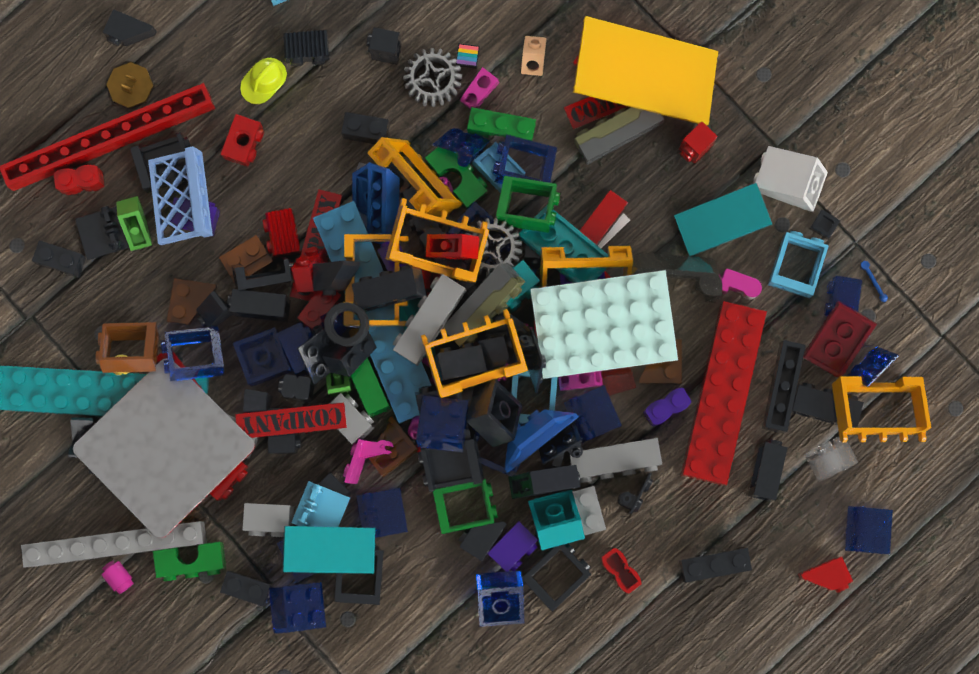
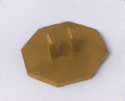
[106,62,153,108]

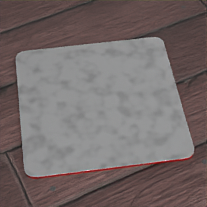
[73,358,255,538]

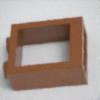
[96,322,159,373]

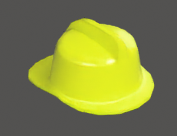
[240,58,287,104]

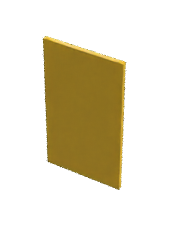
[573,16,718,126]

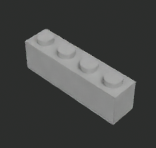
[393,274,466,366]
[569,438,662,483]

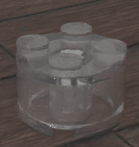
[804,436,858,482]

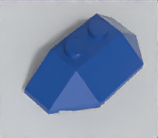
[352,162,400,244]
[504,409,578,473]

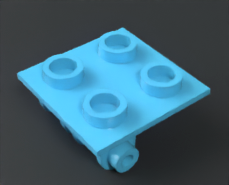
[291,481,350,527]

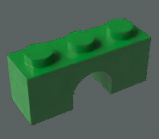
[467,107,536,146]
[425,142,488,211]
[153,542,226,582]

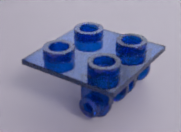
[432,128,490,167]
[848,347,899,387]
[564,385,622,443]
[356,488,408,538]
[845,506,893,555]

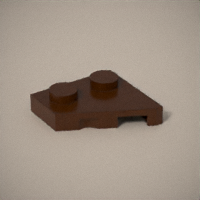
[167,278,217,326]
[639,339,682,384]
[369,416,418,477]

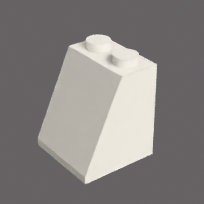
[754,146,828,212]

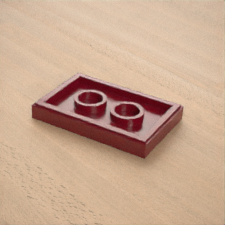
[803,301,877,378]

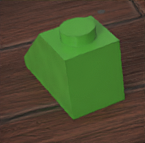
[116,196,152,251]
[326,373,353,397]

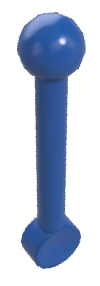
[860,261,888,302]

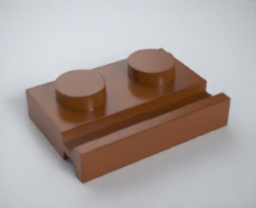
[219,235,274,282]

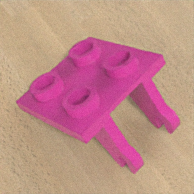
[343,439,394,484]

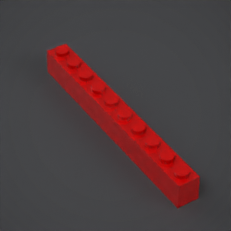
[0,83,216,191]

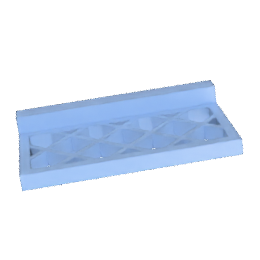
[148,146,213,245]

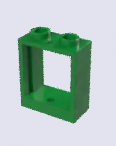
[496,176,560,233]
[351,358,391,418]
[433,479,498,534]

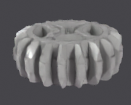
[403,48,462,107]
[465,218,522,277]

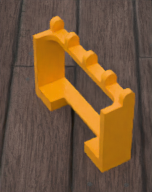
[368,137,462,217]
[385,198,489,283]
[344,234,409,326]
[539,246,633,288]
[421,309,528,398]
[832,376,931,442]

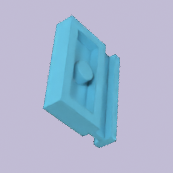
[472,142,526,193]

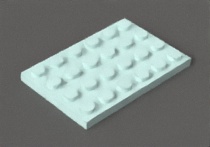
[531,270,678,379]

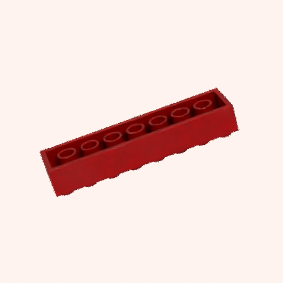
[681,301,767,486]

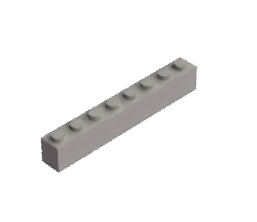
[21,521,207,568]

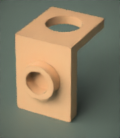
[521,36,546,76]

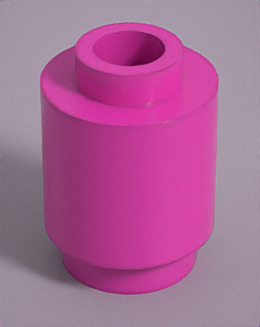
[101,560,134,595]

